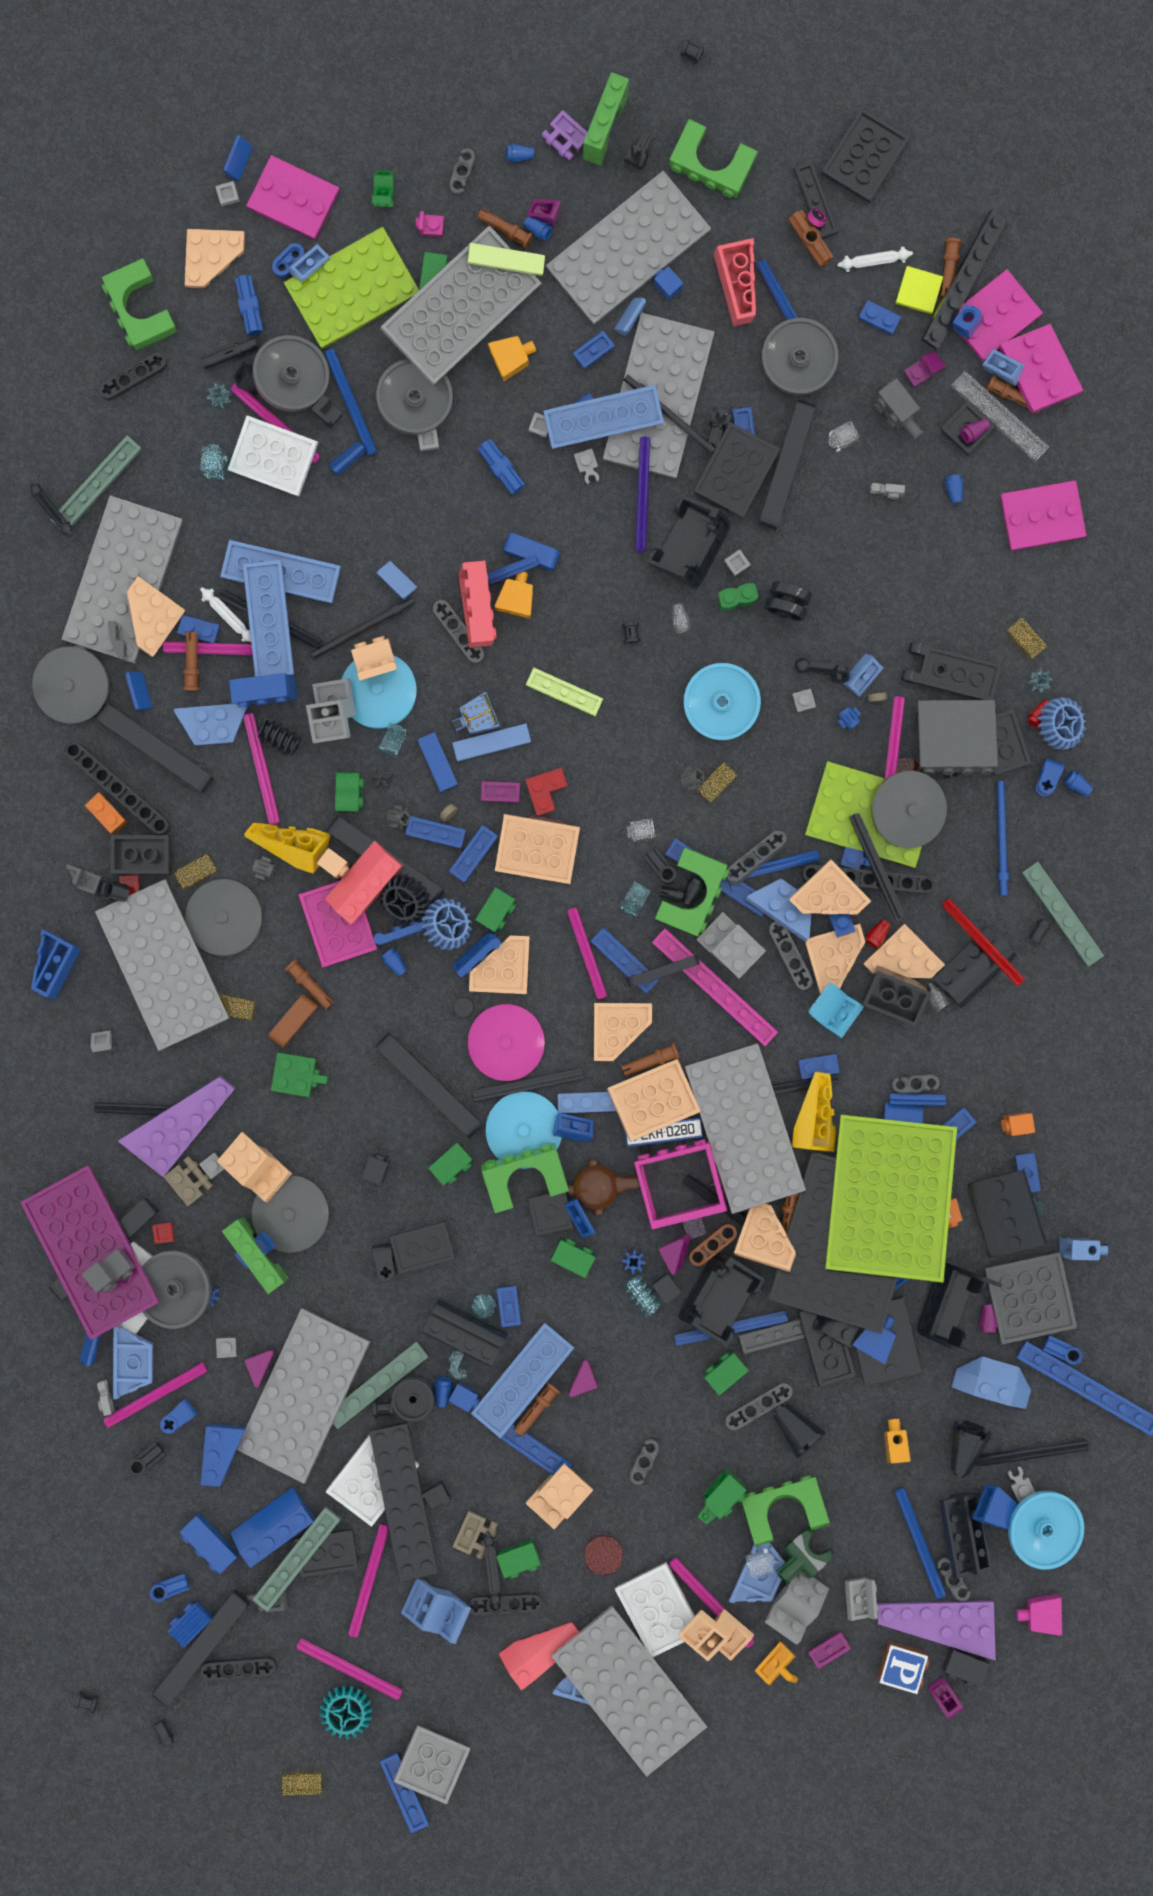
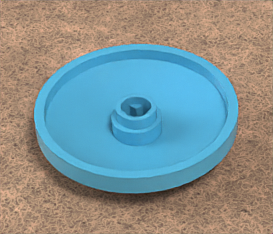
[342,656,417,729]
[684,663,761,740]
[486,1091,562,1169]
[1008,1491,1084,1570]

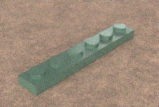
[50,436,142,529]
[1022,862,1104,967]
[333,1341,429,1429]
[252,1507,341,1612]

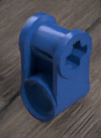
[1035,758,1065,797]
[160,1399,198,1434]

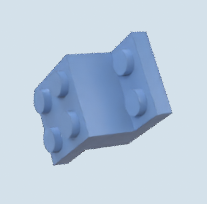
[401,1578,471,1644]

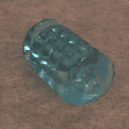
[620,1275,661,1319]

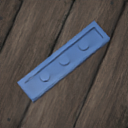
[453,724,531,762]

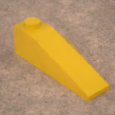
[244,823,331,873]
[792,1072,836,1152]

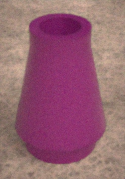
[960,418,990,443]
[979,1305,998,1333]

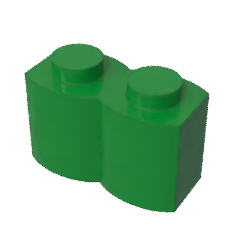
[717,583,758,611]
[335,772,364,812]

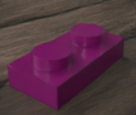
[481,781,520,803]
[808,1631,851,1669]

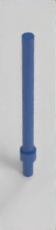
[997,781,1009,896]

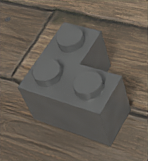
[82,1249,136,1293]

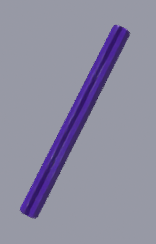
[635,436,650,552]

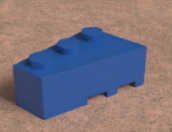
[229,673,298,708]
[31,929,82,1000]
[201,1423,247,1487]

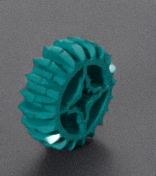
[320,1685,372,1740]

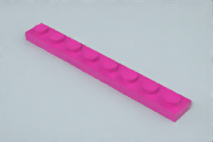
[652,929,778,1046]

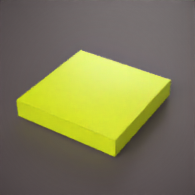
[895,266,943,315]

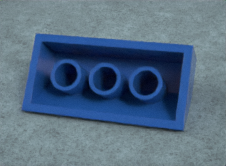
[230,1486,316,1568]

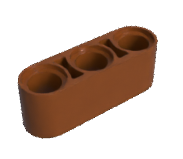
[268,994,318,1049]
[689,1223,737,1266]

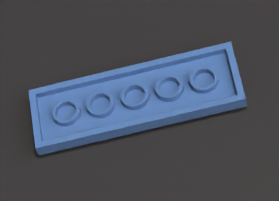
[544,385,664,449]
[220,540,341,604]
[243,560,294,677]
[471,1323,575,1439]

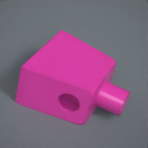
[1016,1594,1062,1635]

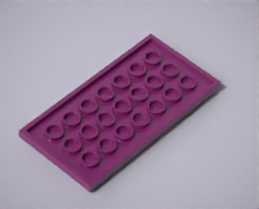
[20,1165,160,1340]

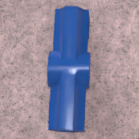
[235,275,263,336]
[477,439,525,495]

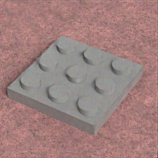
[393,1725,471,1804]

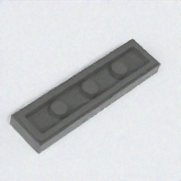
[738,1319,804,1354]

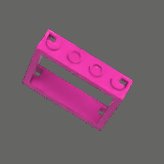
[634,1139,728,1229]

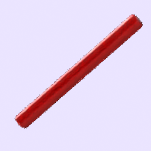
[942,899,1025,986]

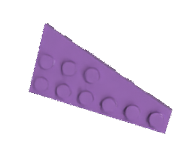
[118,1076,235,1177]
[877,1600,996,1660]

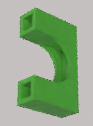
[583,72,629,166]
[669,119,758,198]
[102,258,178,351]
[655,847,729,936]
[481,1143,569,1213]
[222,1216,289,1294]
[742,1476,830,1547]

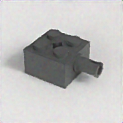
[874,378,923,440]

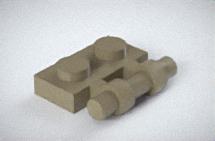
[164,1156,213,1206]
[453,1510,498,1560]

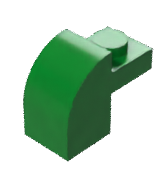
[372,170,394,207]

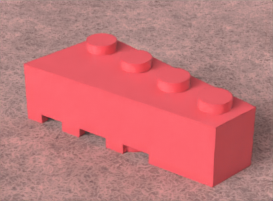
[713,238,756,327]
[458,561,496,648]

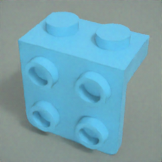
[809,983,864,1038]

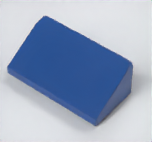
[224,135,252,181]
[328,441,365,476]
[125,672,152,712]
[883,1102,924,1124]
[553,1113,594,1143]
[564,1198,595,1238]
[80,1333,101,1367]

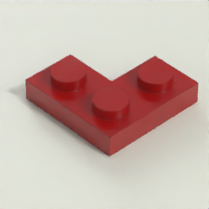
[525,768,568,816]

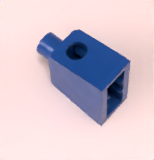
[853,1314,896,1364]
[972,1485,1017,1529]

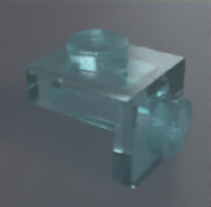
[379,723,407,757]
[620,881,651,916]
[449,1350,468,1379]

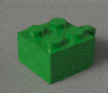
[271,1053,329,1097]
[698,1468,747,1524]

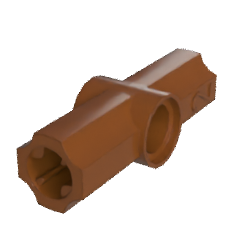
[788,210,834,267]

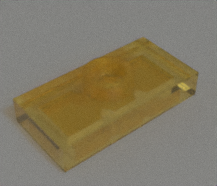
[1007,618,1047,659]
[697,762,737,803]
[174,854,217,889]
[219,994,256,1020]
[282,1772,322,1796]

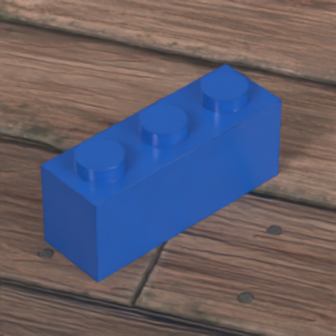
[180,1513,239,1574]

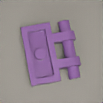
[541,110,588,161]

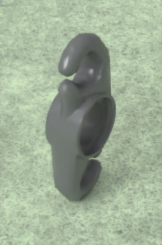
[449,148,476,194]
[892,1074,940,1094]
[629,1439,659,1485]
[937,1557,971,1602]

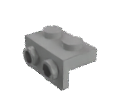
[845,1577,878,1621]

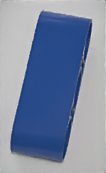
[502,533,560,571]

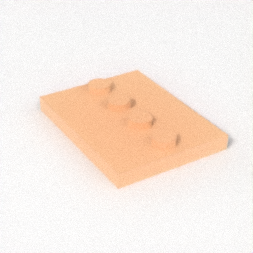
[495,814,580,884]
[607,1059,701,1142]

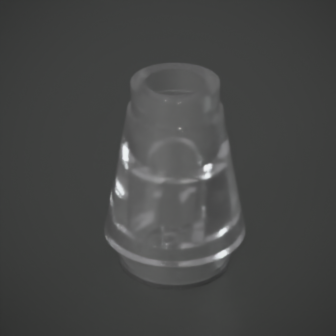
[672,603,692,633]
[928,983,950,1012]

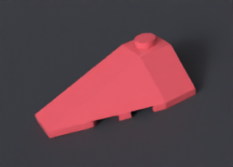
[499,1622,579,1690]

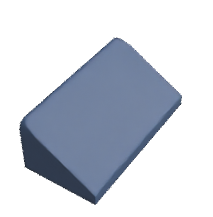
[289,244,330,282]
[614,298,646,337]
[982,349,1024,386]
[376,561,418,601]
[843,654,883,697]

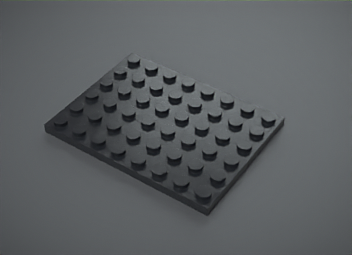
[769,1151,897,1334]

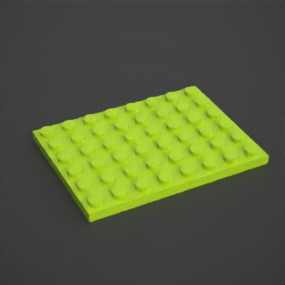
[826,1115,957,1283]

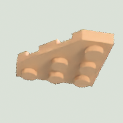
[185,229,245,288]
[126,576,185,657]
[789,859,871,914]
[805,924,865,995]
[863,924,945,978]
[469,936,530,994]
[594,1003,652,1061]
[734,1204,796,1272]

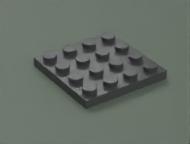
[984,1252,1077,1344]

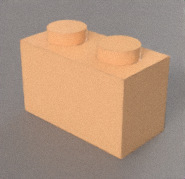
[317,848,350,879]

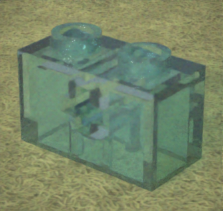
[200,444,227,480]

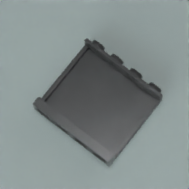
[916,700,998,775]

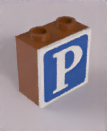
[877,1640,929,1694]

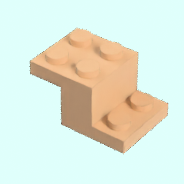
[351,636,397,680]
[217,1132,292,1203]
[526,1463,593,1529]
[678,1609,754,1661]

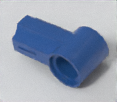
[1042,1335,1083,1365]
[150,1573,190,1602]

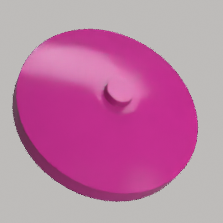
[468,1004,545,1081]

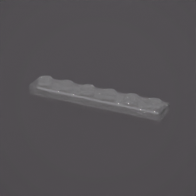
[951,371,1049,463]

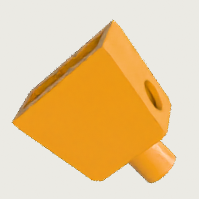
[488,336,536,381]
[495,572,533,619]
[884,1419,910,1463]

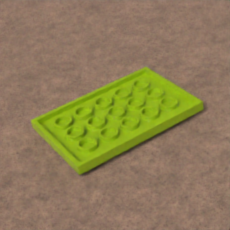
[284,227,419,349]
[805,761,922,868]

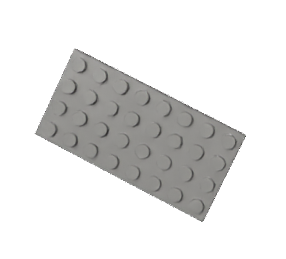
[546,171,711,325]
[380,226,541,385]
[603,313,715,479]
[62,496,183,664]
[95,879,230,1051]
[685,1044,806,1214]
[237,1308,371,1483]
[551,1605,707,1777]

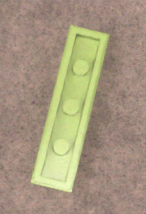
[467,243,545,276]
[526,668,603,717]

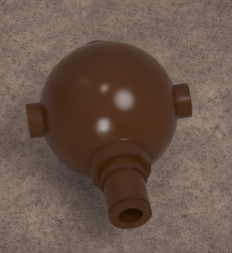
[568,1160,640,1215]

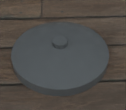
[762,318,839,395]
[252,335,329,412]
[376,359,453,435]
[32,647,110,724]
[871,771,947,848]
[185,879,263,956]
[252,1175,329,1253]
[142,1250,212,1329]

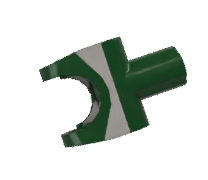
[776,1527,834,1584]

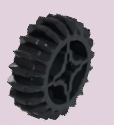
[379,873,430,924]

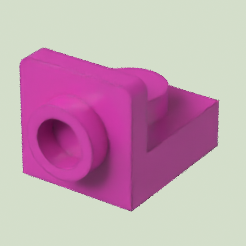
[416,211,444,237]

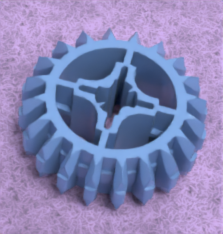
[1038,697,1087,750]
[421,898,472,950]

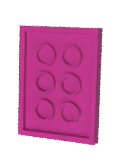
[246,155,340,240]
[952,269,1043,362]
[999,324,1083,414]
[1000,480,1087,551]
[299,881,378,968]

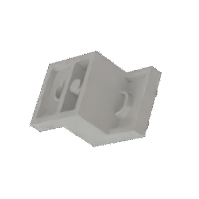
[306,678,357,743]
[696,912,766,979]
[765,1571,829,1645]

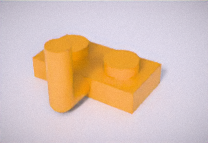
[755,1642,798,1685]

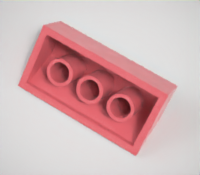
[325,841,404,924]

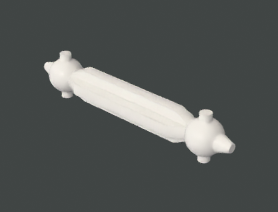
[837,247,913,272]
[200,587,251,642]

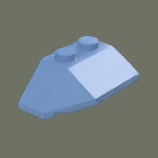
[951,1356,1031,1409]

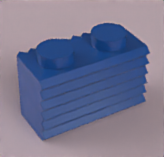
[168,1600,214,1648]

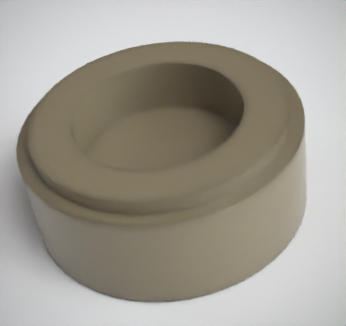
[868,692,888,702]
[440,804,458,822]

